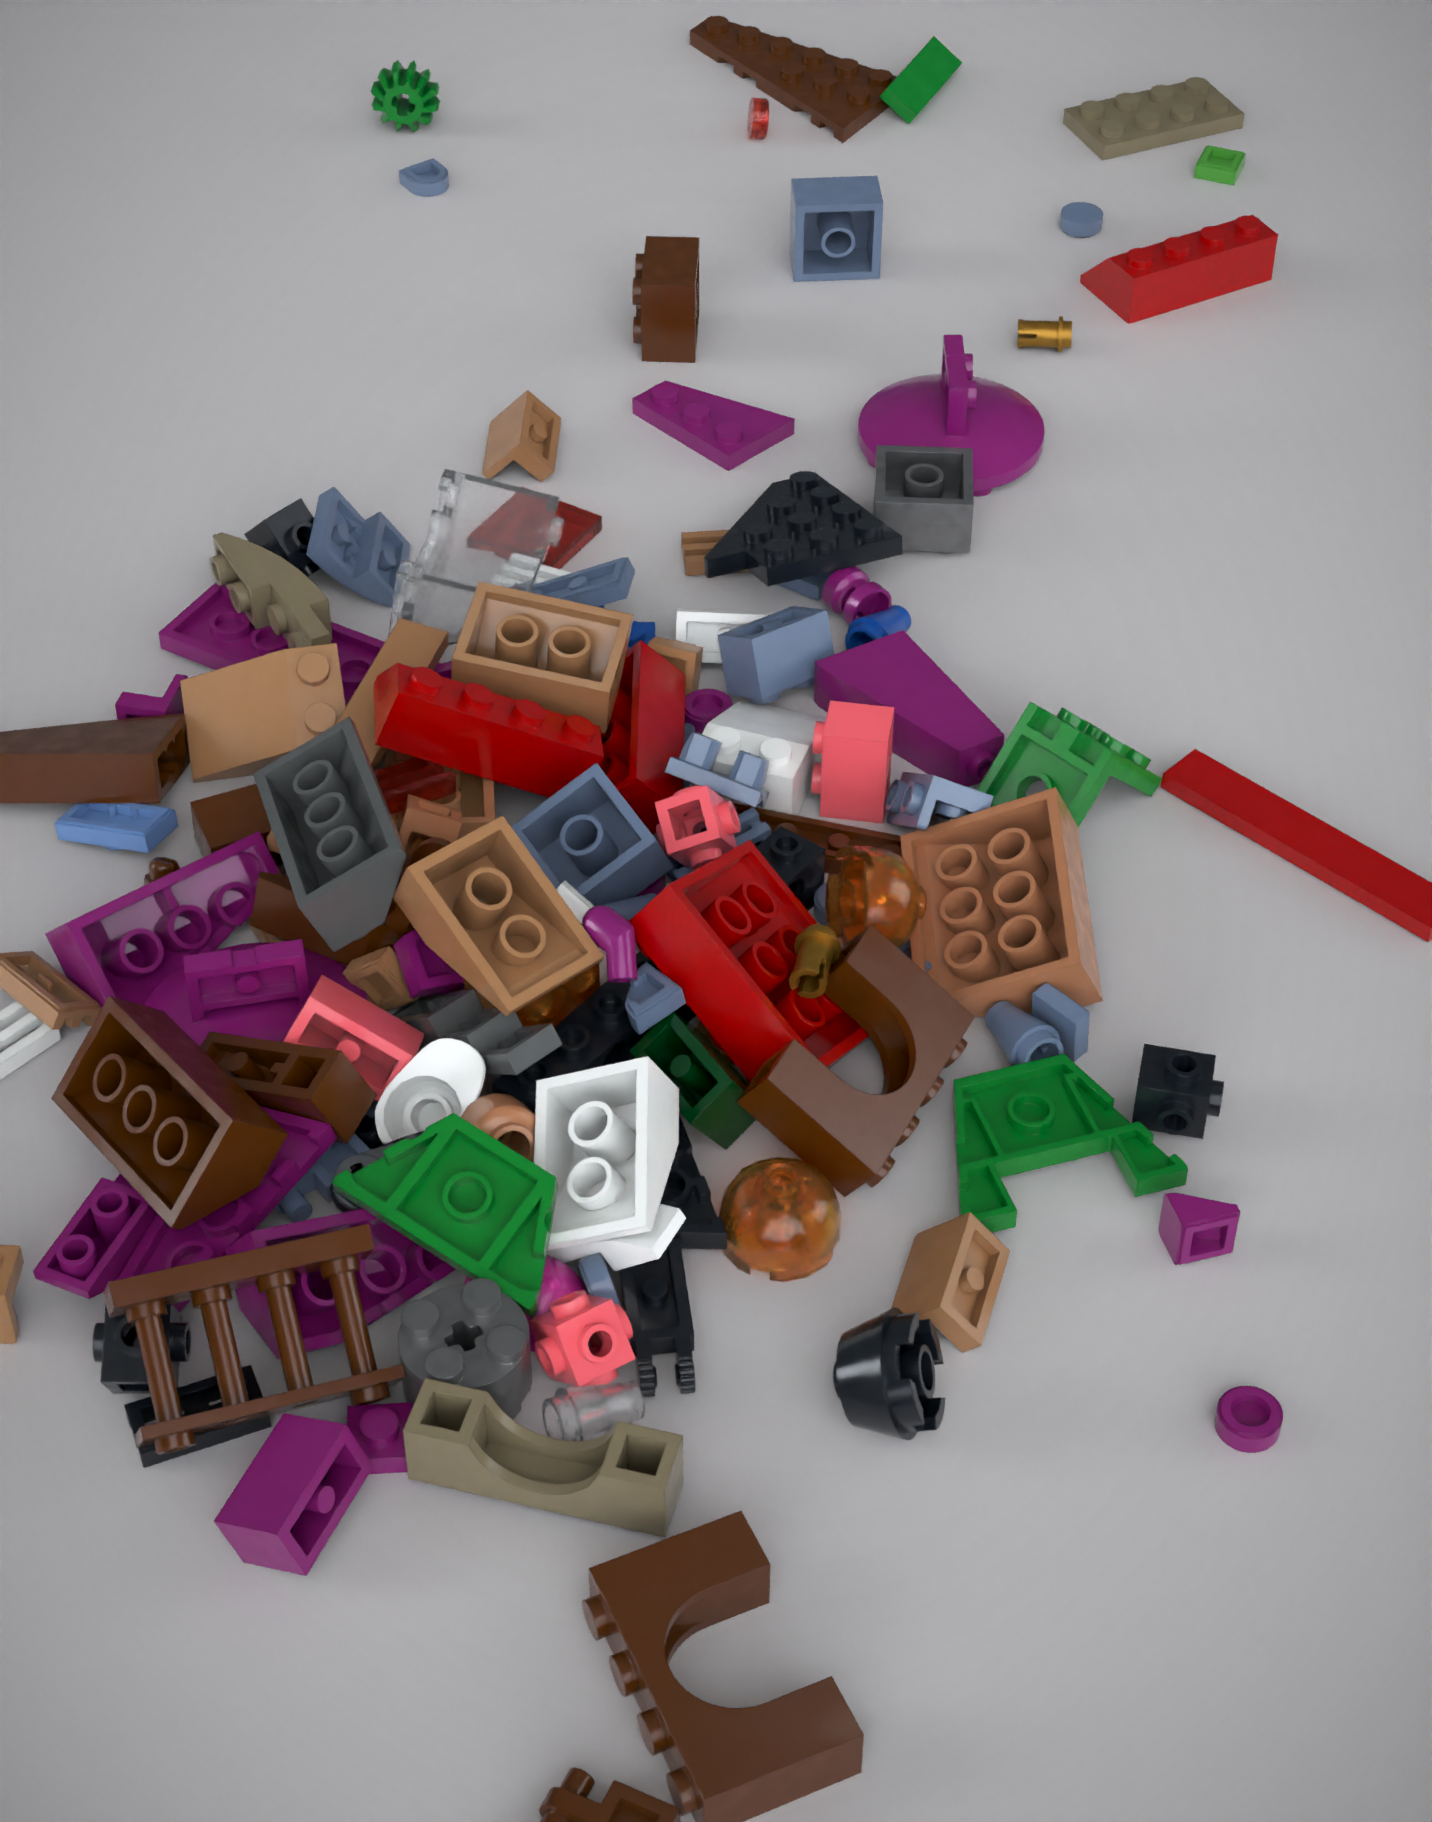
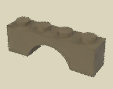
[403,1378,684,1538]

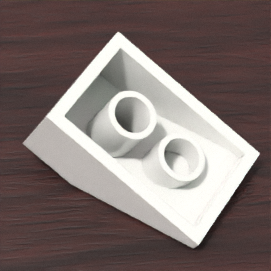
[690,699,826,815]
[534,1056,679,1251]

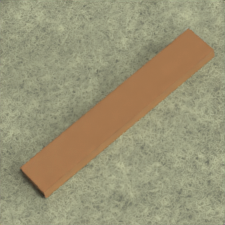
[267,618,449,854]

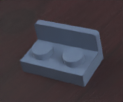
[885,772,994,831]

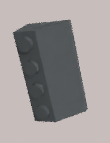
[253,717,407,952]

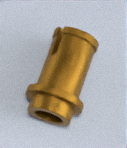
[1017,316,1072,352]
[789,924,841,998]

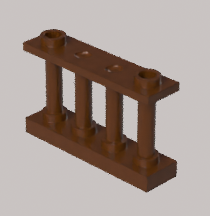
[104,1224,406,1455]

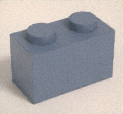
[717,606,834,704]

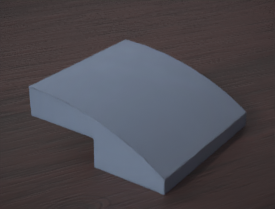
[306,487,411,608]

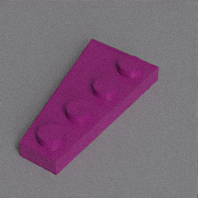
[117,1106,337,1313]

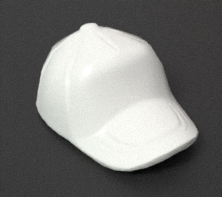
[375,1038,486,1145]

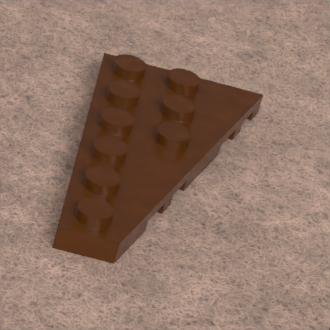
[690,16,897,143]

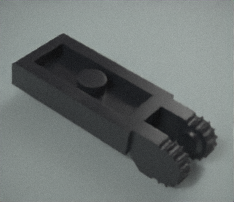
[619,1238,696,1398]

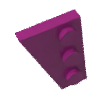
[632,380,794,471]

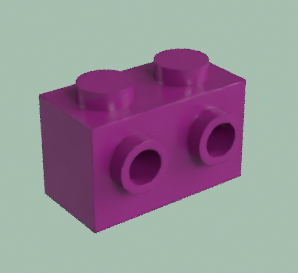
[214,1413,374,1576]

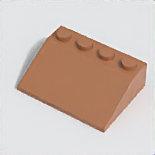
[900,787,1103,1017]

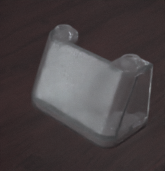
[388,469,565,645]

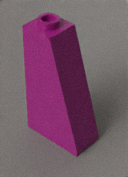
[814,630,1004,787]

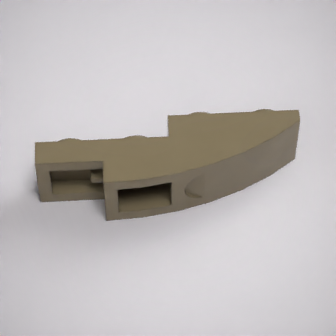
[209,532,333,648]

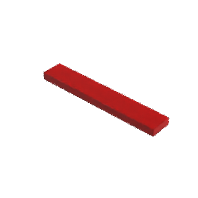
[1161,749,1432,942]

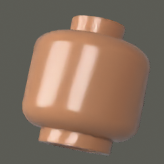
[461,1093,535,1163]

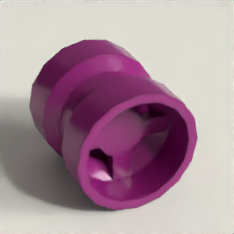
[822,566,891,625]

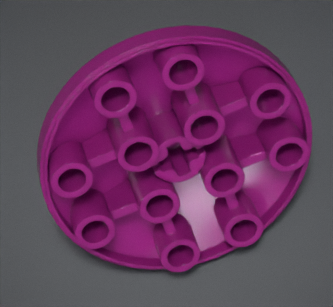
[858,335,1045,497]
[144,939,369,1046]

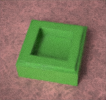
[1194,145,1246,186]

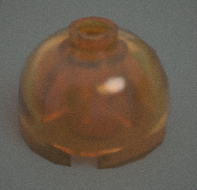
[825,845,927,949]
[719,1156,841,1282]

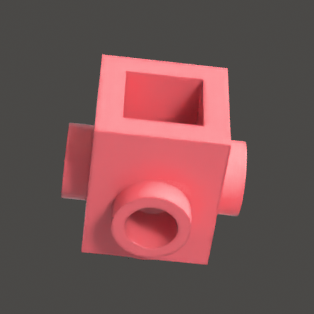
[654,785,741,870]
[528,1290,636,1390]

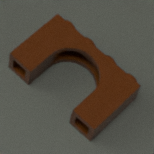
[736,924,975,1197]
[582,1511,864,1822]

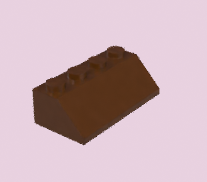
[51,996,288,1230]

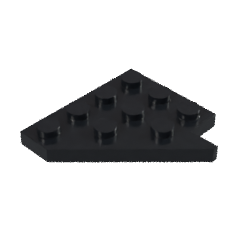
[704,471,903,586]

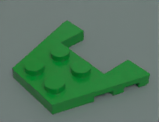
[952,1054,1188,1233]

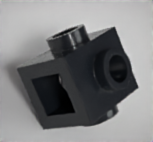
[244,498,321,577]
[1132,1044,1224,1139]
[93,1304,191,1394]

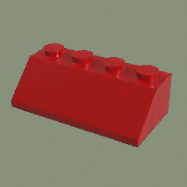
[1080,215,1278,324]
[600,640,685,835]
[373,662,604,798]

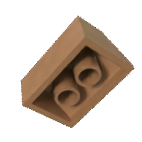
[451,582,633,734]

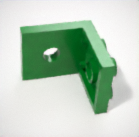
[977,701,1162,828]

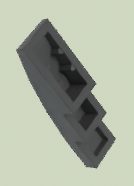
[392,989,563,1075]

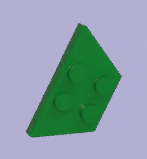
[332,1113,558,1318]

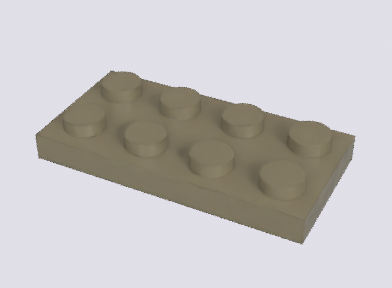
[1063,77,1244,160]

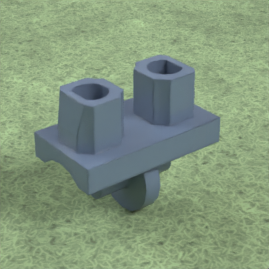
[665,732,770,829]

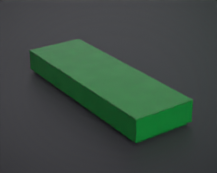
[880,36,962,124]

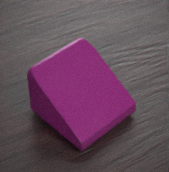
[1158,1193,1240,1265]

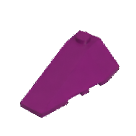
[45,831,281,1007]
[225,1209,456,1359]

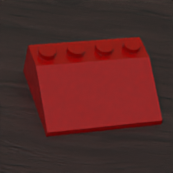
[629,840,870,1084]

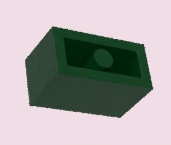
[630,1011,756,1150]

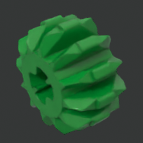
[371,60,440,133]

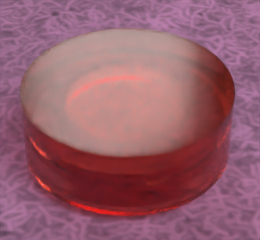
[747,97,769,140]

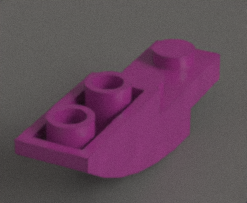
[33,1173,157,1299]

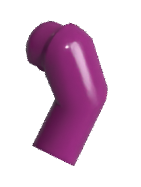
[582,905,638,983]

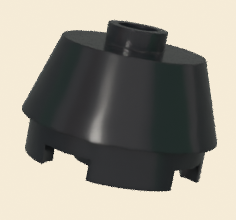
[833,1308,945,1440]

